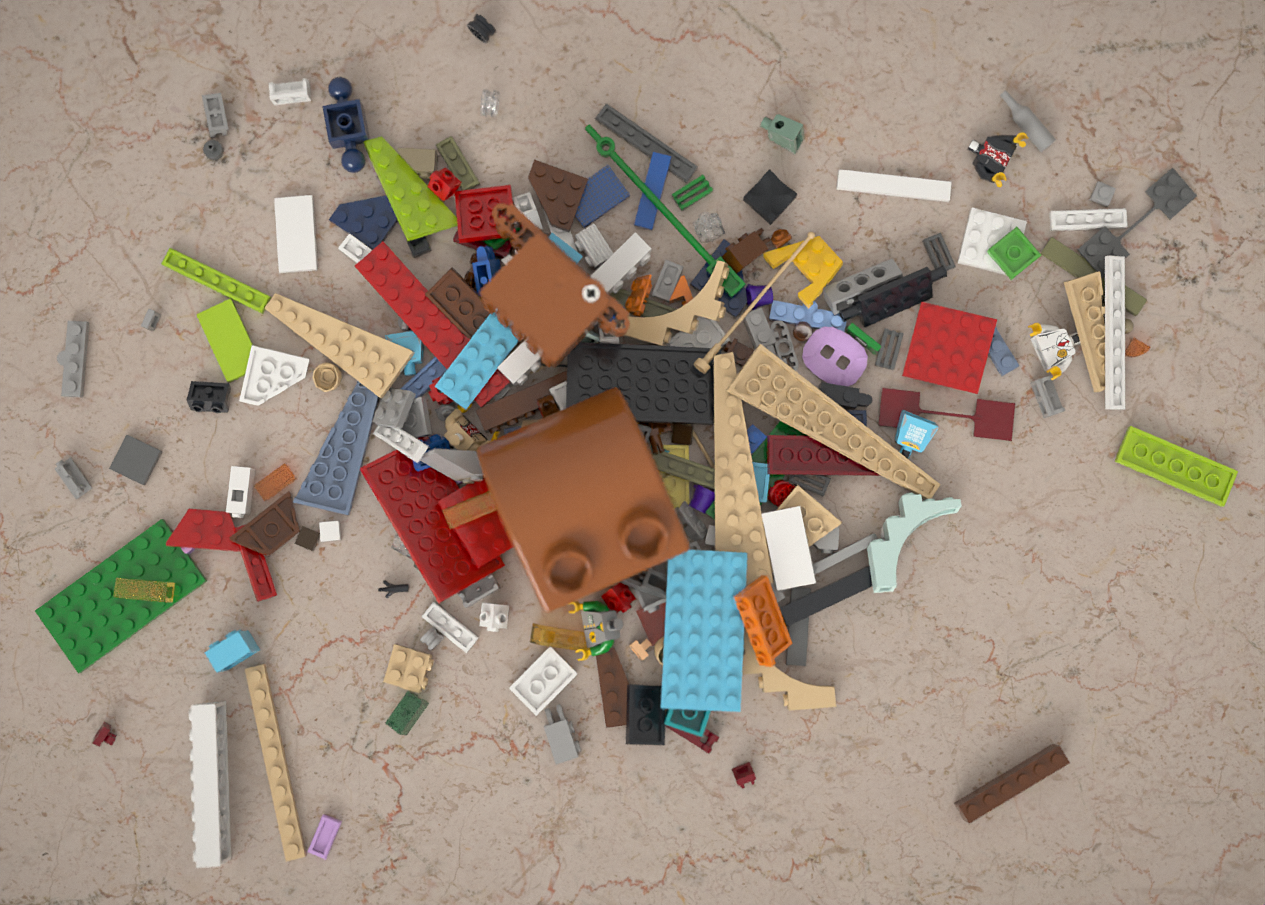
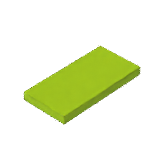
[196,298,253,383]

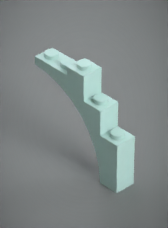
[867,493,962,593]

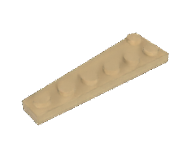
[1064,271,1105,392]

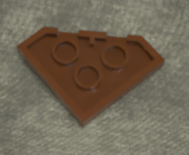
[528,159,588,232]

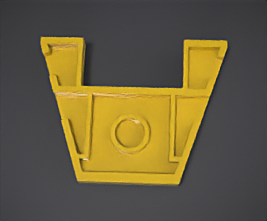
[763,236,843,309]

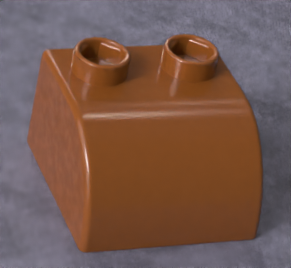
[476,387,690,612]

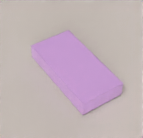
[308,814,342,859]

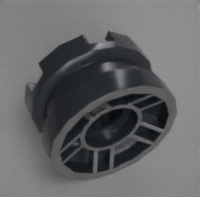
[467,14,496,44]

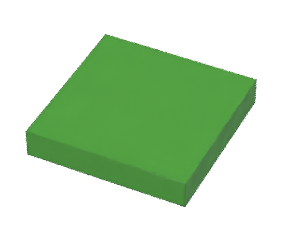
[986,227,1041,280]

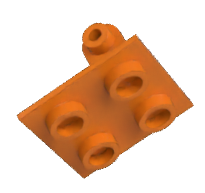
[625,274,652,317]

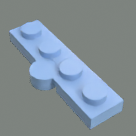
[769,300,846,332]

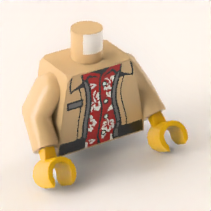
[444,403,500,451]

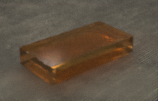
[254,463,297,501]

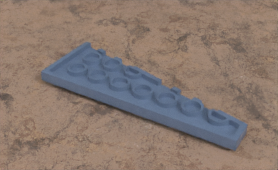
[293,380,379,516]

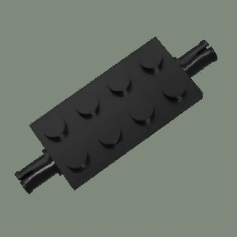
[839,265,947,327]

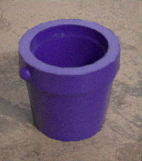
[746,284,773,310]
[689,484,715,514]

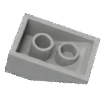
[420,449,484,485]

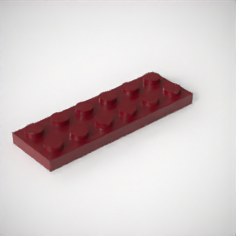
[767,435,881,476]

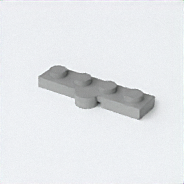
[57,321,89,398]

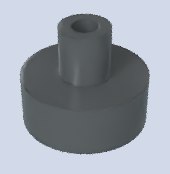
[203,140,224,160]

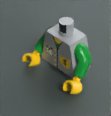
[568,601,623,661]

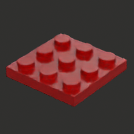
[455,185,516,243]

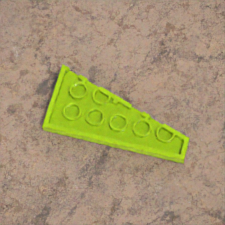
[364,136,457,241]

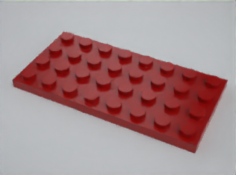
[360,436,505,603]

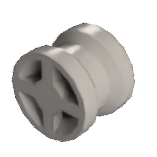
[420,627,445,651]

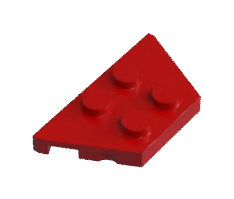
[166,508,240,552]

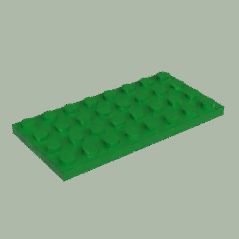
[35,519,207,674]

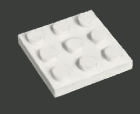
[957,208,1027,275]

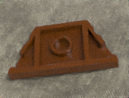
[229,491,300,557]

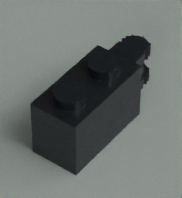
[818,382,873,410]

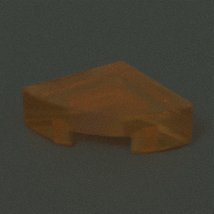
[1125,338,1151,357]

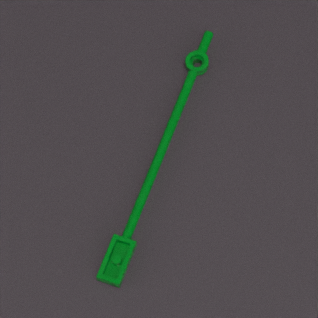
[585,124,746,298]

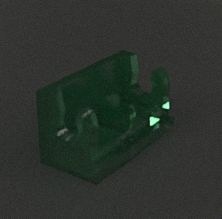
[385,691,429,735]

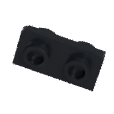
[186,381,231,413]

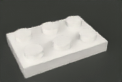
[509,646,578,716]

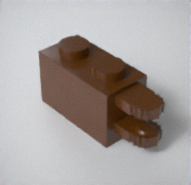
[722,228,771,274]

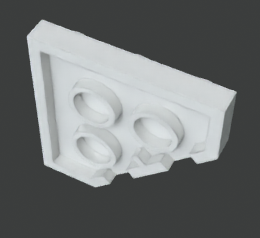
[239,345,310,406]

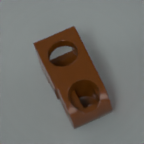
[537,394,559,419]

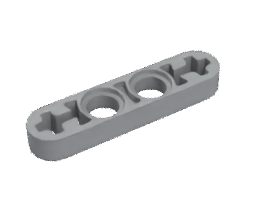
[812,533,878,575]

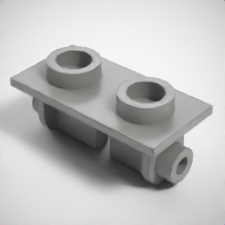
[55,457,92,500]
[675,501,707,541]

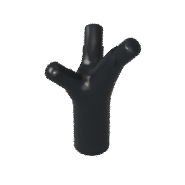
[378,580,409,598]

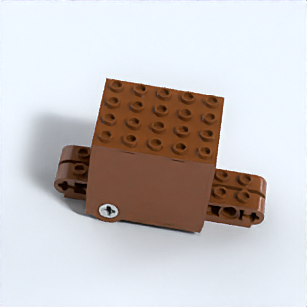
[479,203,630,369]

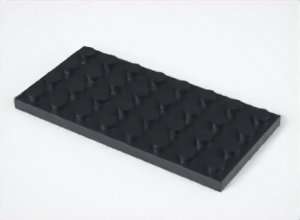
[566,342,721,425]

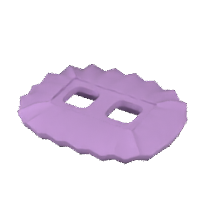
[802,327,868,386]

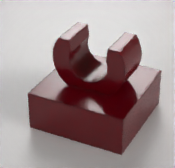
[92,721,116,747]
[732,762,756,789]

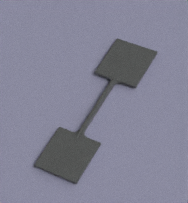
[1077,168,1197,278]

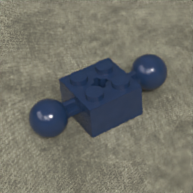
[322,77,370,173]

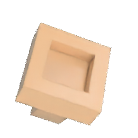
[629,639,652,661]

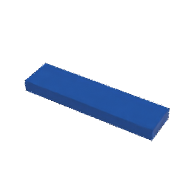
[634,152,672,230]

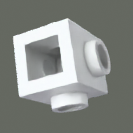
[479,603,509,632]

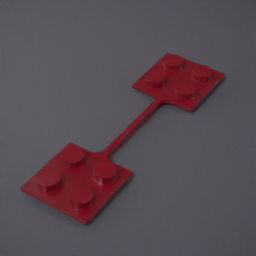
[878,388,1015,441]

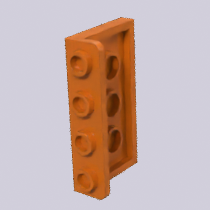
[734,575,793,667]

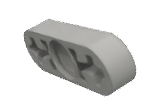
[770,320,799,371]

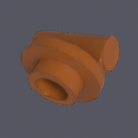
[771,229,792,249]

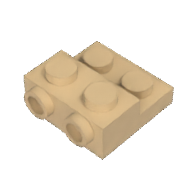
[383,644,434,693]

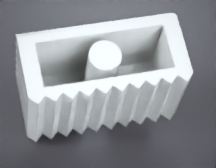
[574,224,614,270]

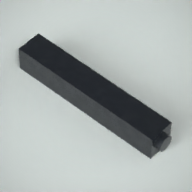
[780,565,873,626]

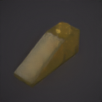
[114,578,175,602]
[530,623,590,651]

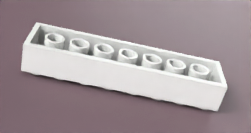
[189,701,231,868]

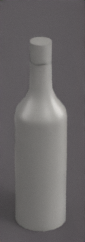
[1000,90,1056,152]

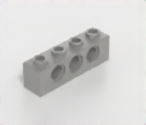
[823,259,903,315]

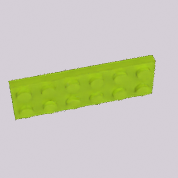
[1114,426,1238,507]

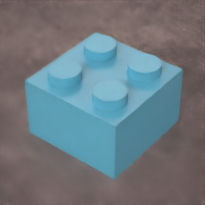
[205,629,260,673]

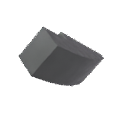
[620,568,667,599]

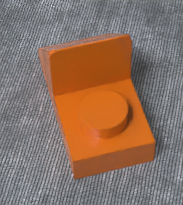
[669,275,693,306]

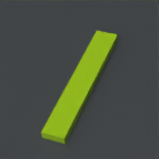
[161,248,272,314]

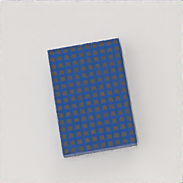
[575,165,630,228]

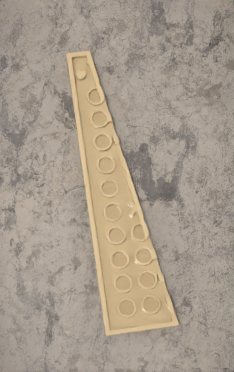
[726,344,941,499]
[714,352,774,587]

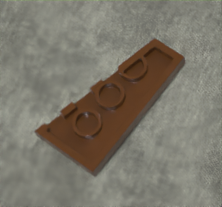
[596,647,630,728]

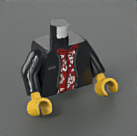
[967,132,1028,187]

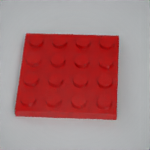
[902,302,997,394]
[438,477,514,568]

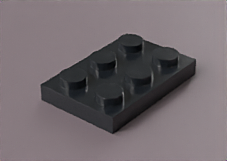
[626,685,666,745]

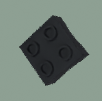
[743,169,797,225]

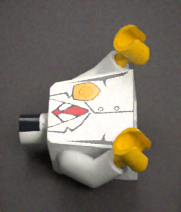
[1028,323,1080,380]

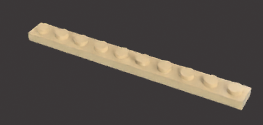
[245,664,307,862]

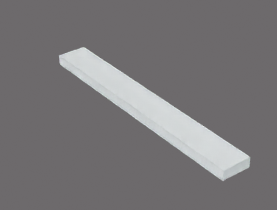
[1105,255,1125,410]

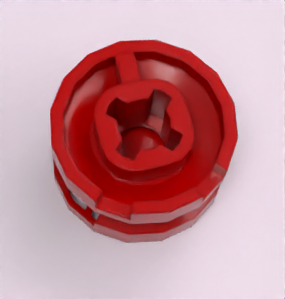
[768,479,795,507]

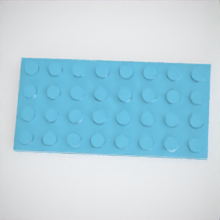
[661,550,747,712]

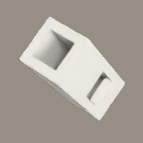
[226,466,255,518]

